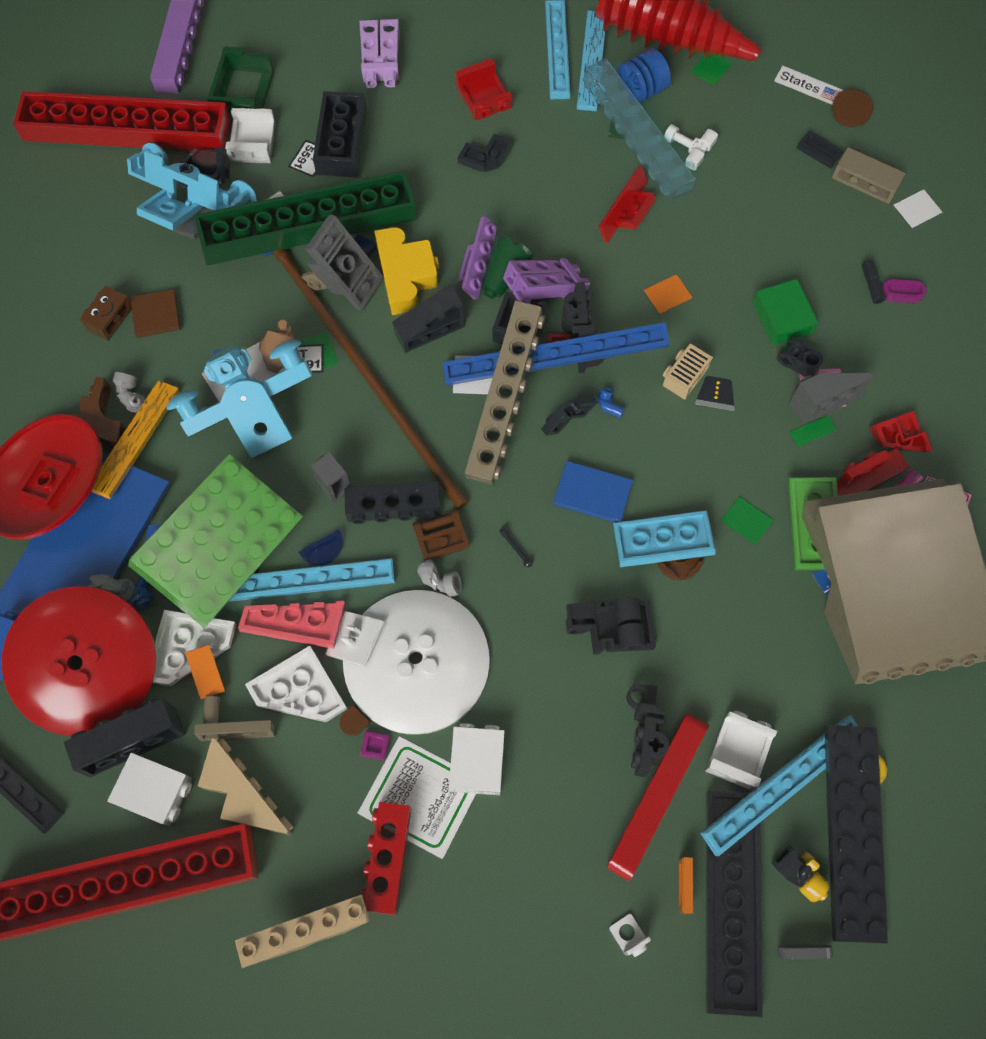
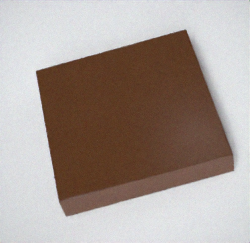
[130,289,181,338]

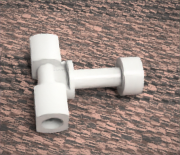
[664,124,718,171]

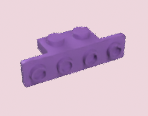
[458,216,497,300]

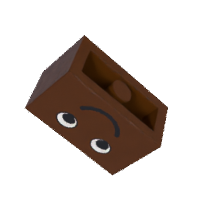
[80,286,132,341]

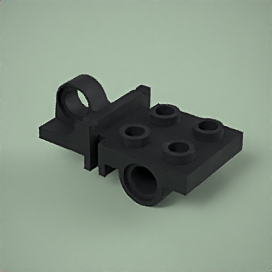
[561,282,604,373]
[566,597,656,655]
[626,684,669,777]

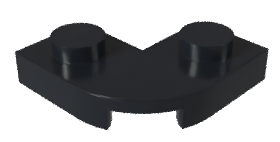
[458,134,512,172]
[541,395,598,436]

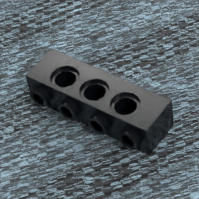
[344,481,441,524]

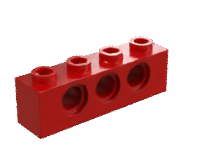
[360,802,412,915]

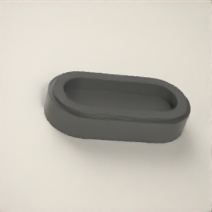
[778,945,833,960]

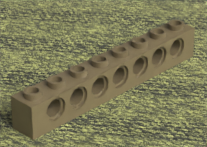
[465,300,545,485]

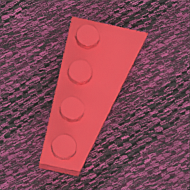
[238,601,346,649]

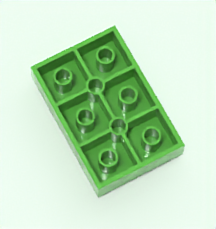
[128,454,303,629]

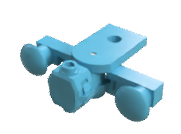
[167,340,312,458]

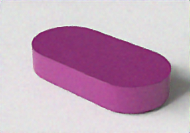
[882,279,927,303]

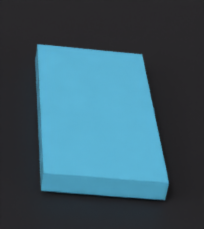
[613,510,716,567]

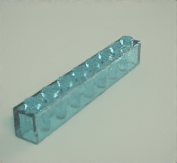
[583,58,696,202]

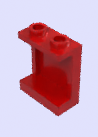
[455,58,512,121]

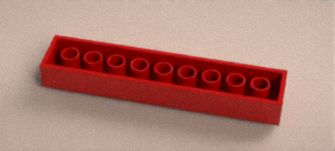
[13,91,231,151]
[0,824,259,942]

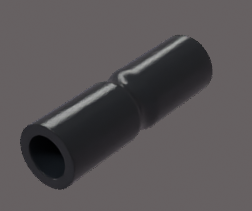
[861,260,886,304]

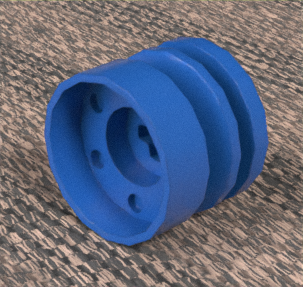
[618,48,671,104]

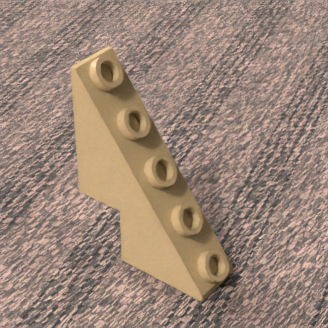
[198,738,294,836]
[235,895,370,968]

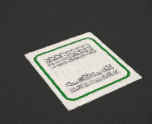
[358,736,476,859]

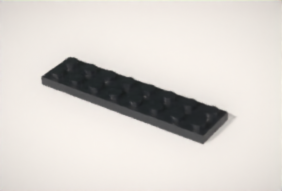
[824,725,888,943]
[706,791,763,1017]

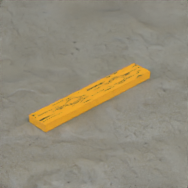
[91,380,180,500]

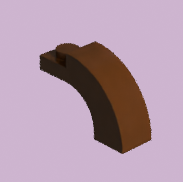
[80,377,126,449]

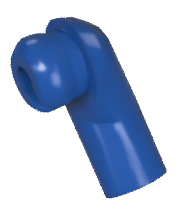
[598,388,625,418]

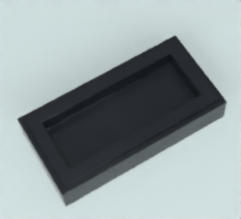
[797,131,844,169]

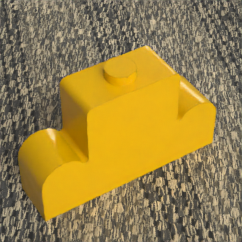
[374,228,439,315]

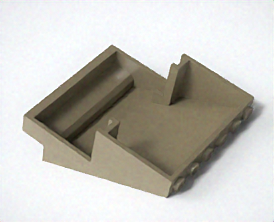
[802,479,986,684]

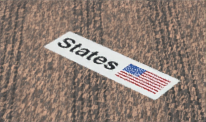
[774,66,844,104]

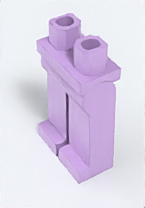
[360,19,400,88]

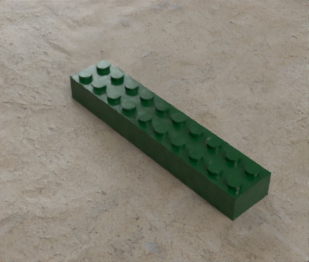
[193,171,416,266]

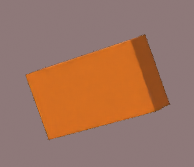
[185,644,225,699]
[679,857,693,914]

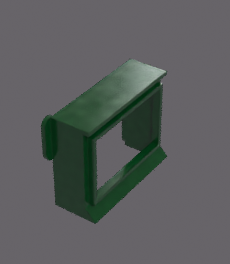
[207,46,274,113]

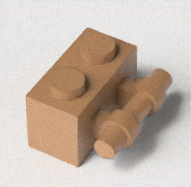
[259,320,295,373]

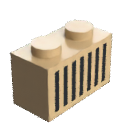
[663,343,713,400]

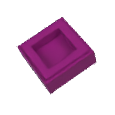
[360,731,390,761]

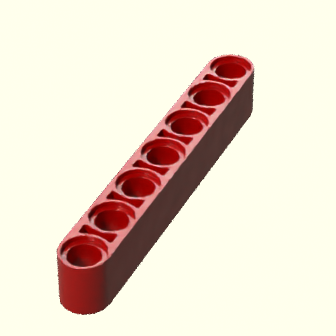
[606,713,709,881]

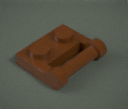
[412,509,470,561]

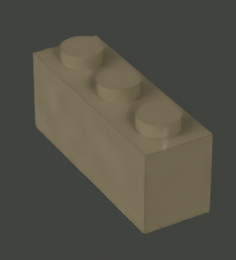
[832,147,906,204]

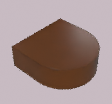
[340,705,371,736]

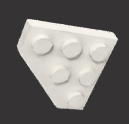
[153,610,237,686]
[245,646,347,722]

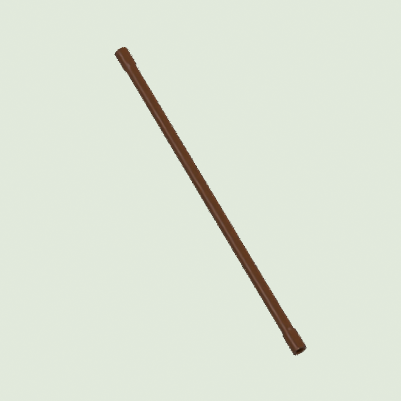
[273,249,469,510]

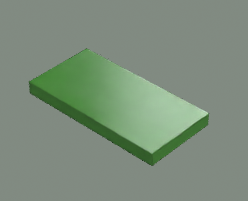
[788,477,838,570]

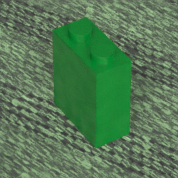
[752,279,818,346]

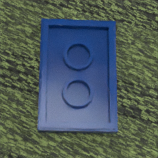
[553,461,633,523]

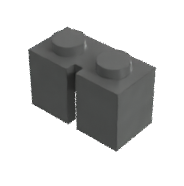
[310,452,351,504]

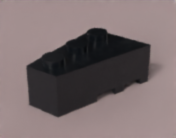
[392,284,464,353]

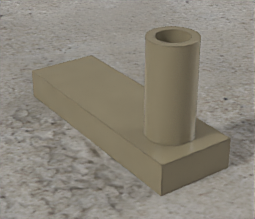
[194,696,275,741]

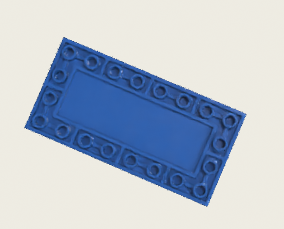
[0,454,171,614]

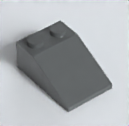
[789,373,874,425]

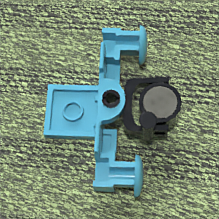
[127,143,257,231]

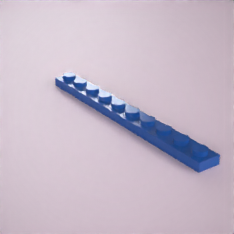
[443,322,669,386]

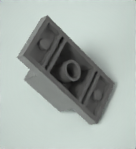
[305,215,384,310]

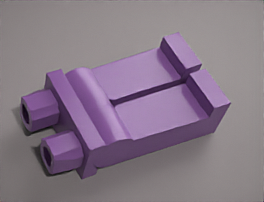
[503,258,590,304]

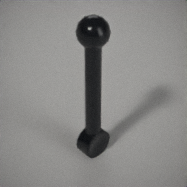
[499,528,533,568]

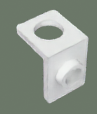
[609,914,651,957]

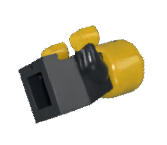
[772,844,829,902]

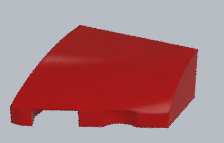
[869,411,933,453]

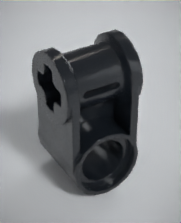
[777,338,823,377]

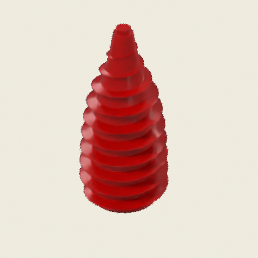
[596,0,761,61]

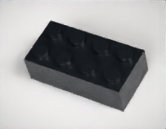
[313,91,367,177]
[64,698,185,778]

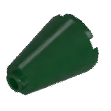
[481,235,534,299]

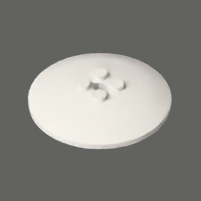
[343,590,489,734]

